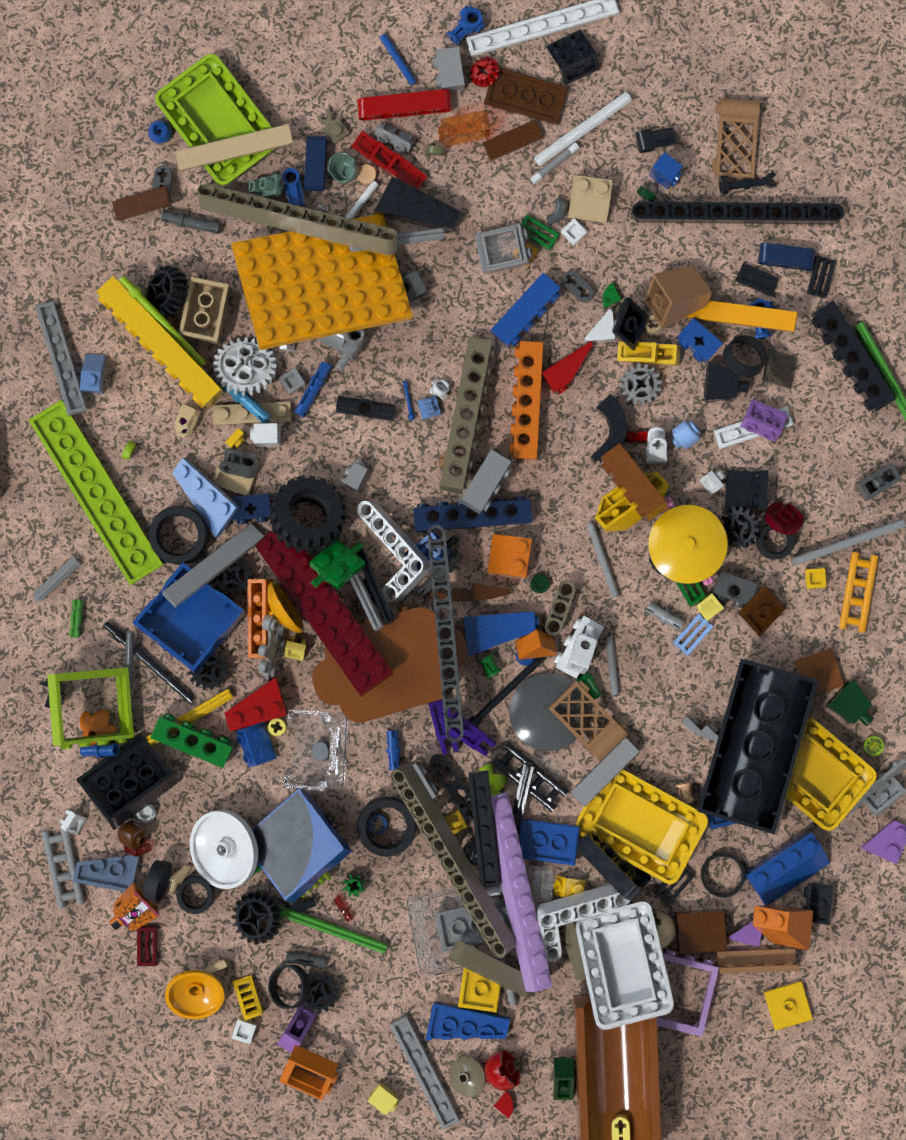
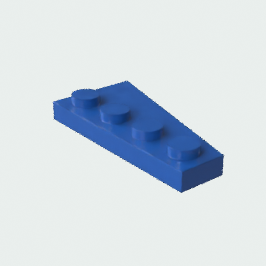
[425,1001,510,1040]

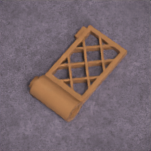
[711,98,760,179]
[548,680,629,762]

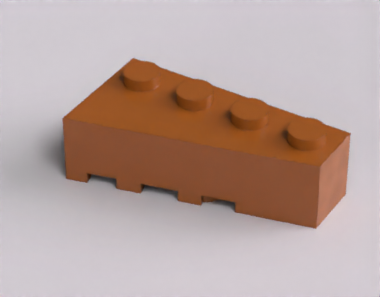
[601,443,668,522]

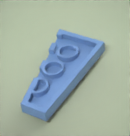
[172,458,240,537]

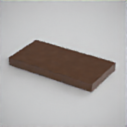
[484,68,569,126]

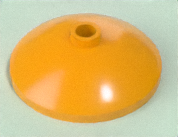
[268,581,305,633]
[165,970,224,1019]

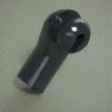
[287,897,316,912]

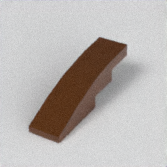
[430,583,511,602]

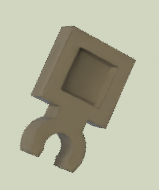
[317,109,350,146]

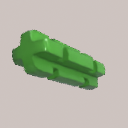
[69,599,84,638]

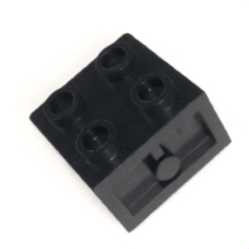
[546,30,600,86]
[724,470,768,511]

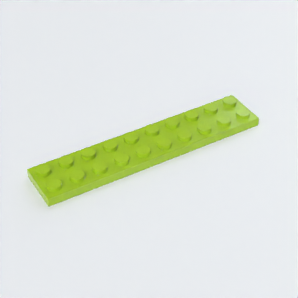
[28,400,164,585]

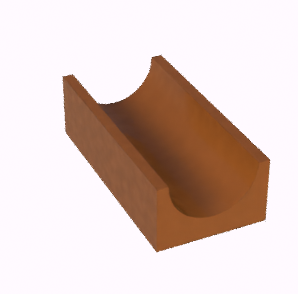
[573,994,661,1140]

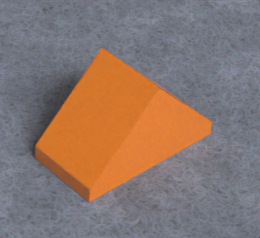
[515,630,557,660]

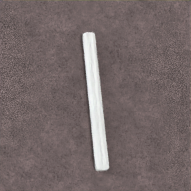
[534,92,632,166]

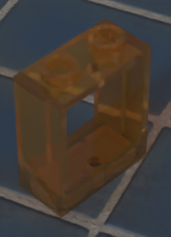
[437,110,490,147]

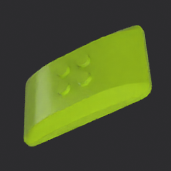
[155,54,275,185]

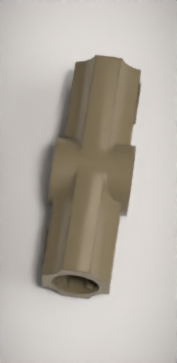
[561,921,586,980]

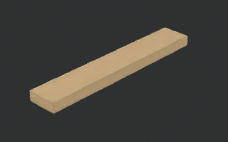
[175,124,293,172]

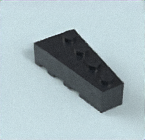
[374,177,461,233]

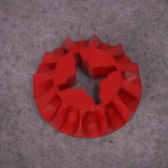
[469,56,499,87]

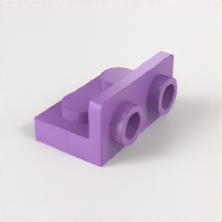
[740,399,788,441]

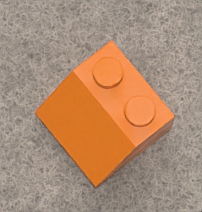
[487,534,532,578]

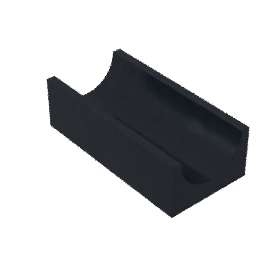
[697,658,820,835]

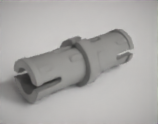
[645,601,685,631]

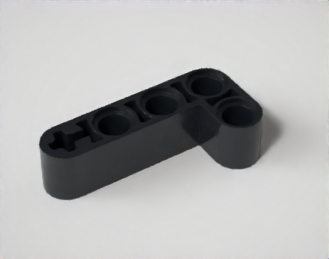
[577,831,651,900]

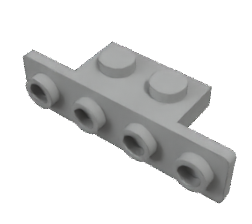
[848,758,906,817]

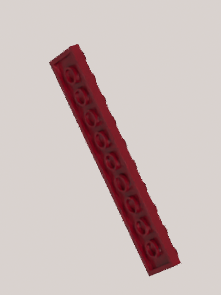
[255,531,394,697]

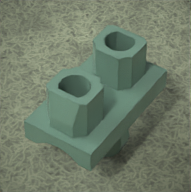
[249,174,283,198]

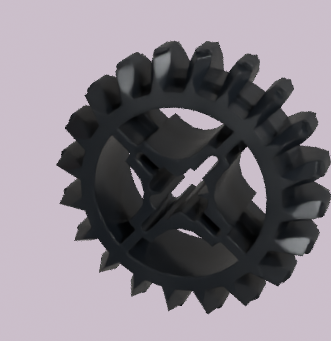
[144,265,190,318]
[231,890,284,945]

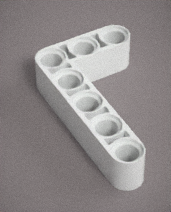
[357,501,431,602]
[535,884,630,962]

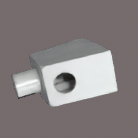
[565,626,597,674]

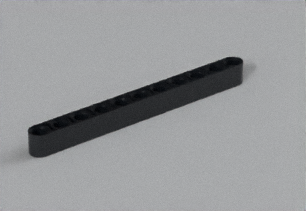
[631,201,844,225]

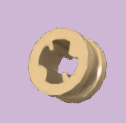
[644,315,661,333]

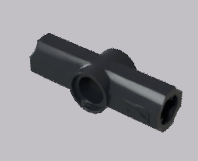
[336,396,396,422]

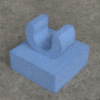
[417,396,441,420]

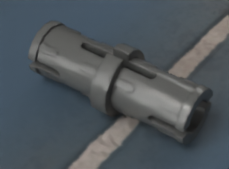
[285,951,326,969]

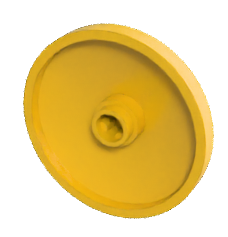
[648,505,728,584]

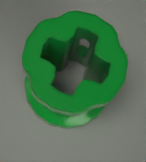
[478,654,502,679]

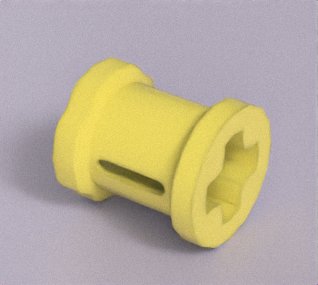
[268,718,287,736]

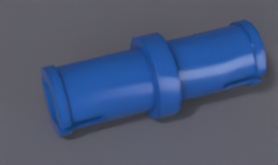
[386,730,401,770]
[80,743,120,758]

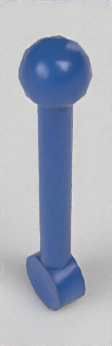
[403,380,415,420]

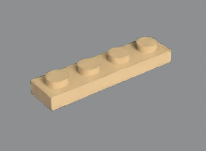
[213,402,292,426]

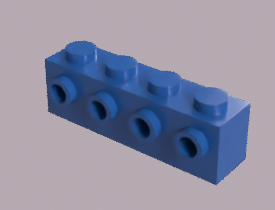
[491,273,561,349]

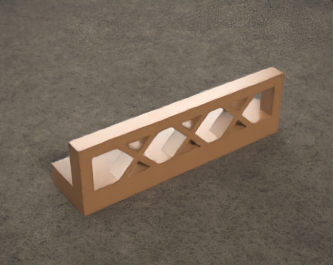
[716,948,799,974]

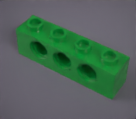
[150,713,233,768]

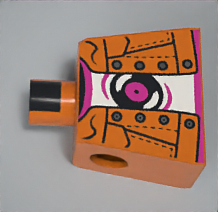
[109,882,159,931]

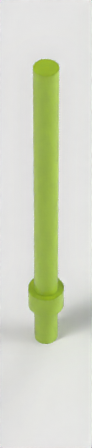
[119,275,206,367]

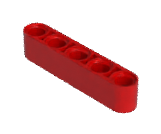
[357,89,453,121]

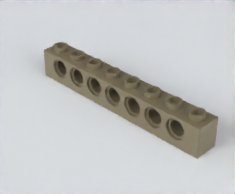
[439,336,495,494]

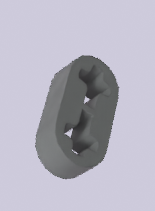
[153,165,173,197]
[562,271,594,303]

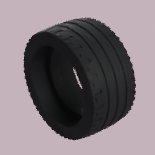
[149,506,209,565]
[357,796,416,857]

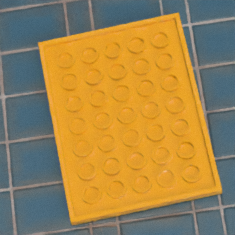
[231,214,413,350]

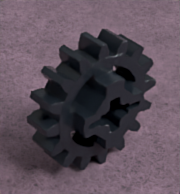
[721,506,762,549]
[212,558,254,597]
[187,651,230,690]
[297,970,340,1014]

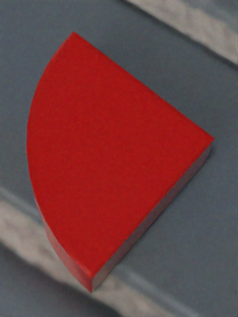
[494,1090,513,1119]

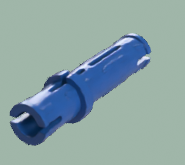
[294,361,332,418]

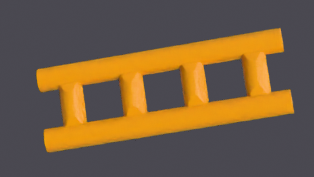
[839,552,879,633]

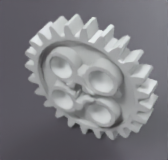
[213,337,276,396]

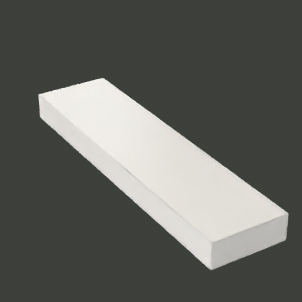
[713,406,794,450]

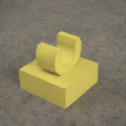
[284,636,306,661]

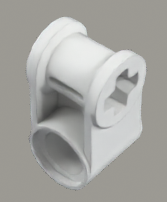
[646,426,667,464]

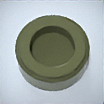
[426,145,446,156]

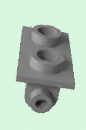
[374,122,415,155]

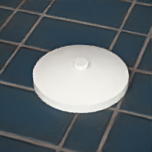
[190,810,258,889]

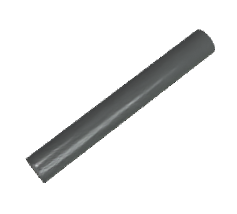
[125,631,134,689]

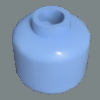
[671,420,701,449]

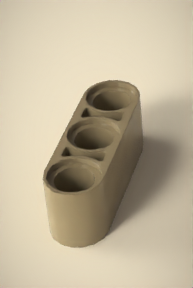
[545,581,575,635]

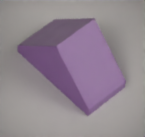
[729,922,762,947]

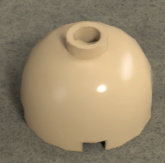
[652,909,677,949]

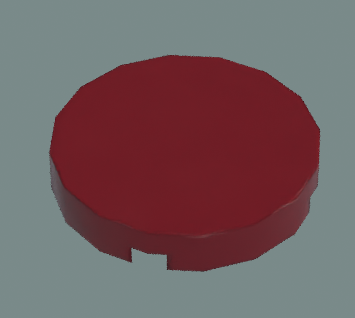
[765,502,804,535]

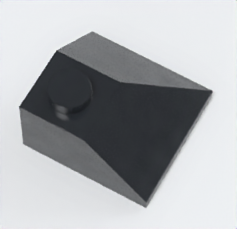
[612,297,649,350]

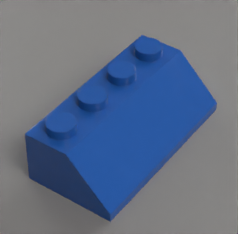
[745,830,830,905]

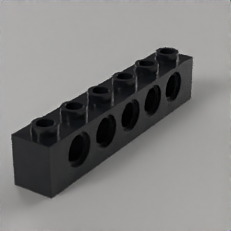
[811,300,896,413]

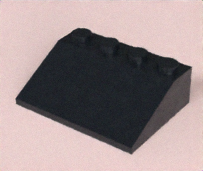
[76,733,177,830]

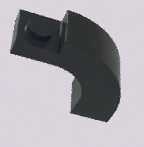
[589,394,627,464]

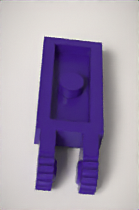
[428,699,459,755]
[444,711,497,756]

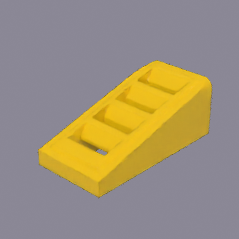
[233,975,264,1020]

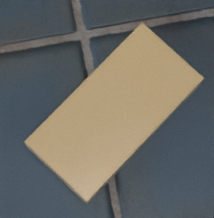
[213,467,255,496]

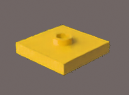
[458,967,501,1012]
[763,981,813,1031]

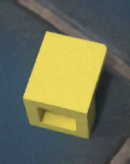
[694,594,724,621]

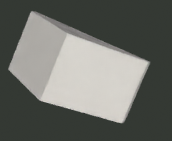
[584,309,615,344]

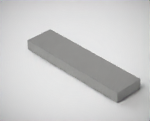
[571,738,640,807]

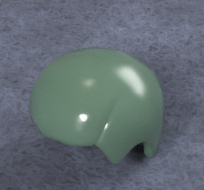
[327,152,358,184]

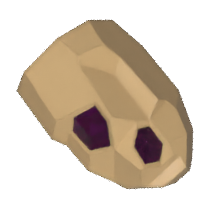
[175,404,201,438]

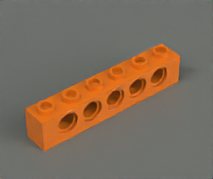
[509,341,543,461]

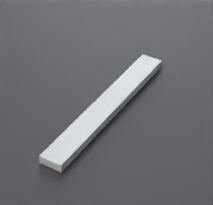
[466,0,619,57]

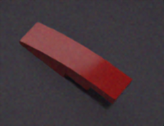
[350,130,427,189]

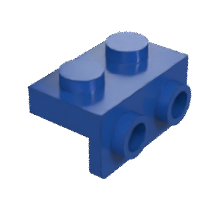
[237,722,276,768]

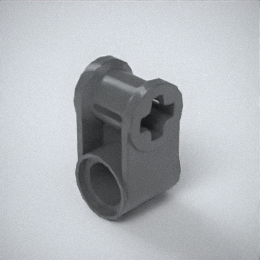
[219,448,258,479]

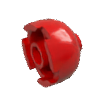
[485,1049,520,1091]

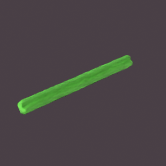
[854,322,906,421]
[278,905,388,953]

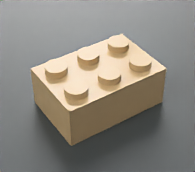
[179,277,231,345]

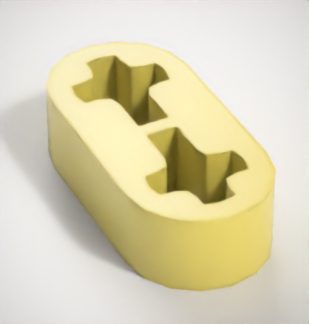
[612,1114,631,1140]

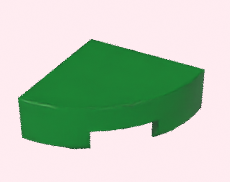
[602,282,622,309]

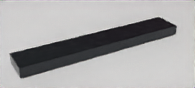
[468,771,501,887]

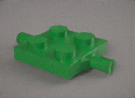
[310,540,366,589]

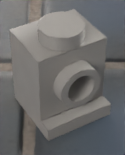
[340,460,369,491]

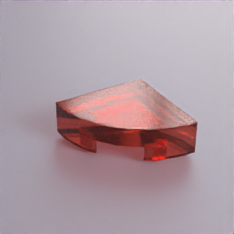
[123,843,152,857]

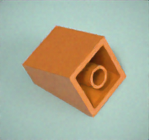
[753,904,813,950]

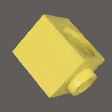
[367,1082,399,1115]

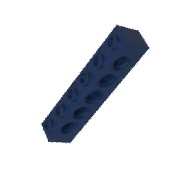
[413,496,532,532]

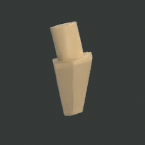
[169,866,191,893]

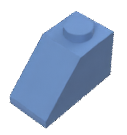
[80,354,106,394]

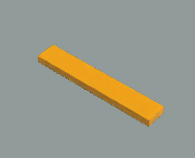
[685,301,798,332]

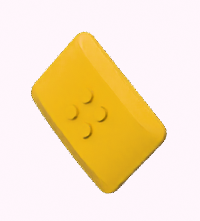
[788,717,877,831]
[575,770,708,884]

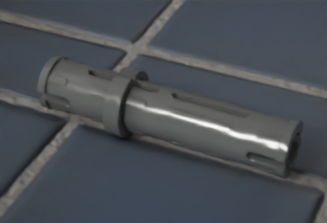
[161,209,221,234]
[416,548,464,599]

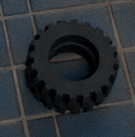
[270,475,347,554]

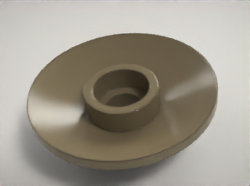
[449,1057,486,1097]

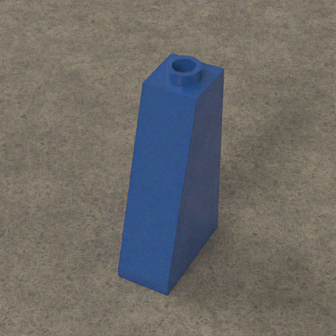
[464,612,539,656]

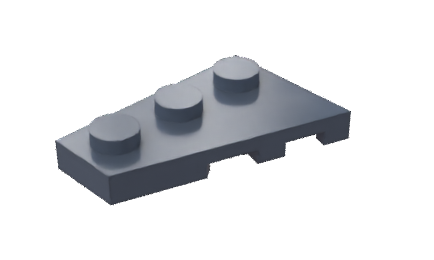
[73,854,139,892]

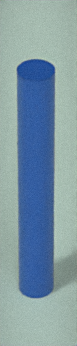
[379,33,417,86]

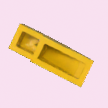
[617,342,681,366]

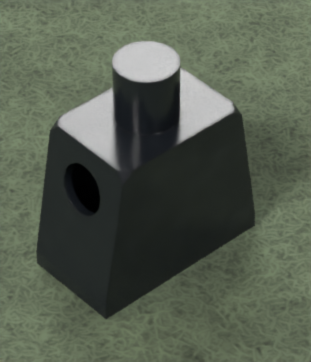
[703,363,749,402]

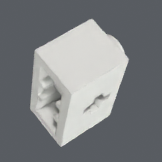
[250,423,281,447]

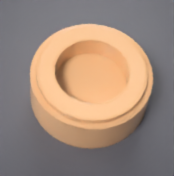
[357,164,376,185]

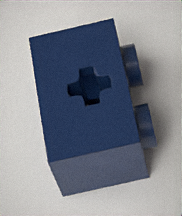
[230,493,272,525]

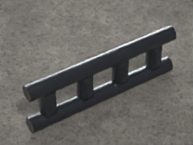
[491,742,569,812]

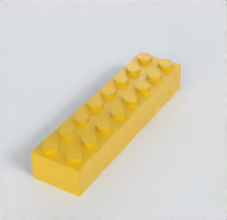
[96,276,225,409]

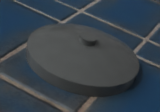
[509,673,587,751]

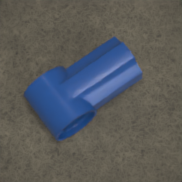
[282,168,306,207]

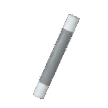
[530,142,579,184]

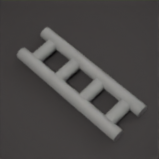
[41,828,85,909]

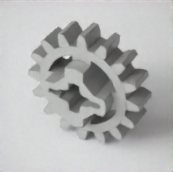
[619,363,662,406]

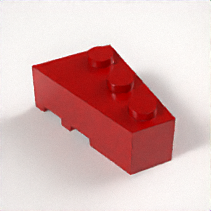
[224,677,288,732]

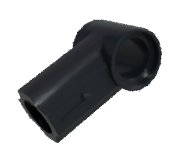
[635,127,676,153]

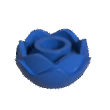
[148,120,173,144]

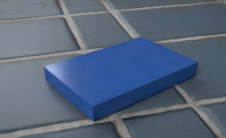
[519,819,580,866]

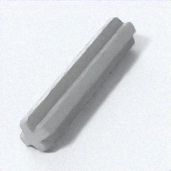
[32,556,81,602]

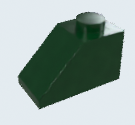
[553,1057,574,1100]

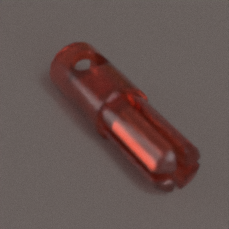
[333,896,353,922]

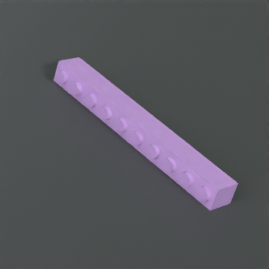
[491,792,553,992]

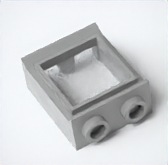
[475,223,532,274]

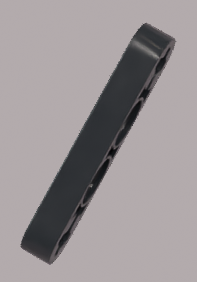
[430,754,473,820]

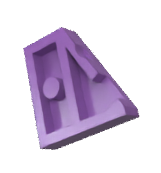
[861,820,906,864]

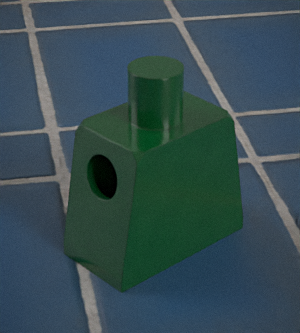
[825,679,874,726]

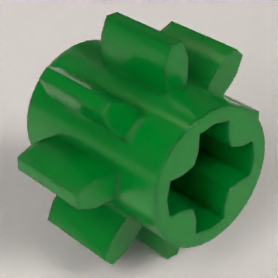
[342,873,366,898]

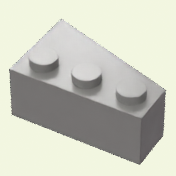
[460,449,512,514]

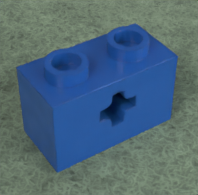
[649,152,683,190]
[677,318,723,363]

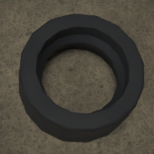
[756,524,795,560]
[176,875,215,914]

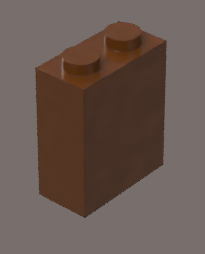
[675,909,730,954]

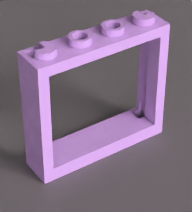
[657,949,719,1037]

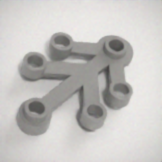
[258,614,288,681]

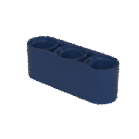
[304,135,327,192]
[758,243,816,271]

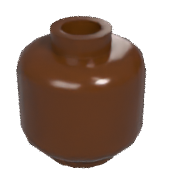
[118,820,147,849]

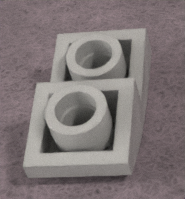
[680,716,720,741]

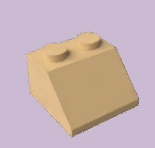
[568,175,613,223]

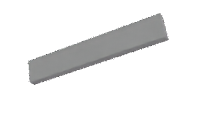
[35,301,87,416]
[790,520,906,566]
[163,524,264,608]
[389,1015,461,1130]

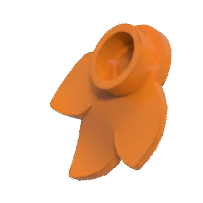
[79,709,117,745]

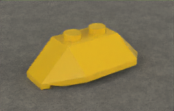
[594,471,669,532]

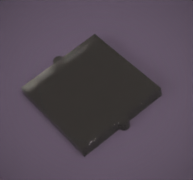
[762,349,798,389]

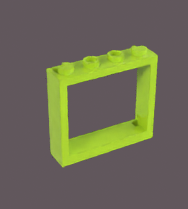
[47,667,134,749]

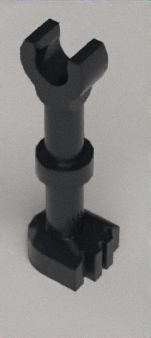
[718,173,777,195]

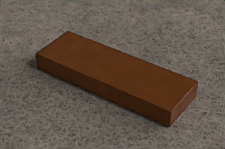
[483,120,544,162]
[112,186,172,221]

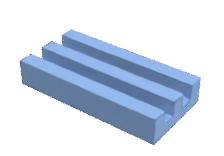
[673,614,714,656]

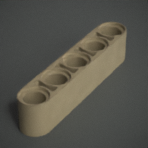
[448,941,533,999]

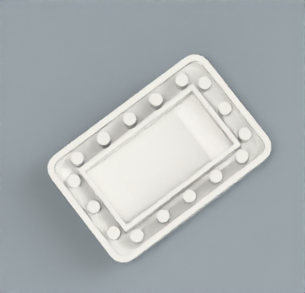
[576,902,674,1030]

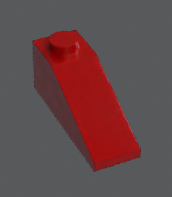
[541,341,593,395]

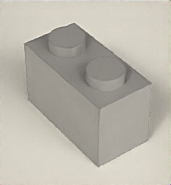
[433,46,465,91]

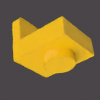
[553,875,586,898]

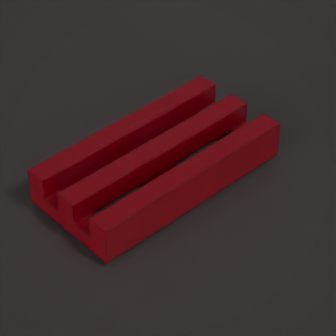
[137,926,157,966]

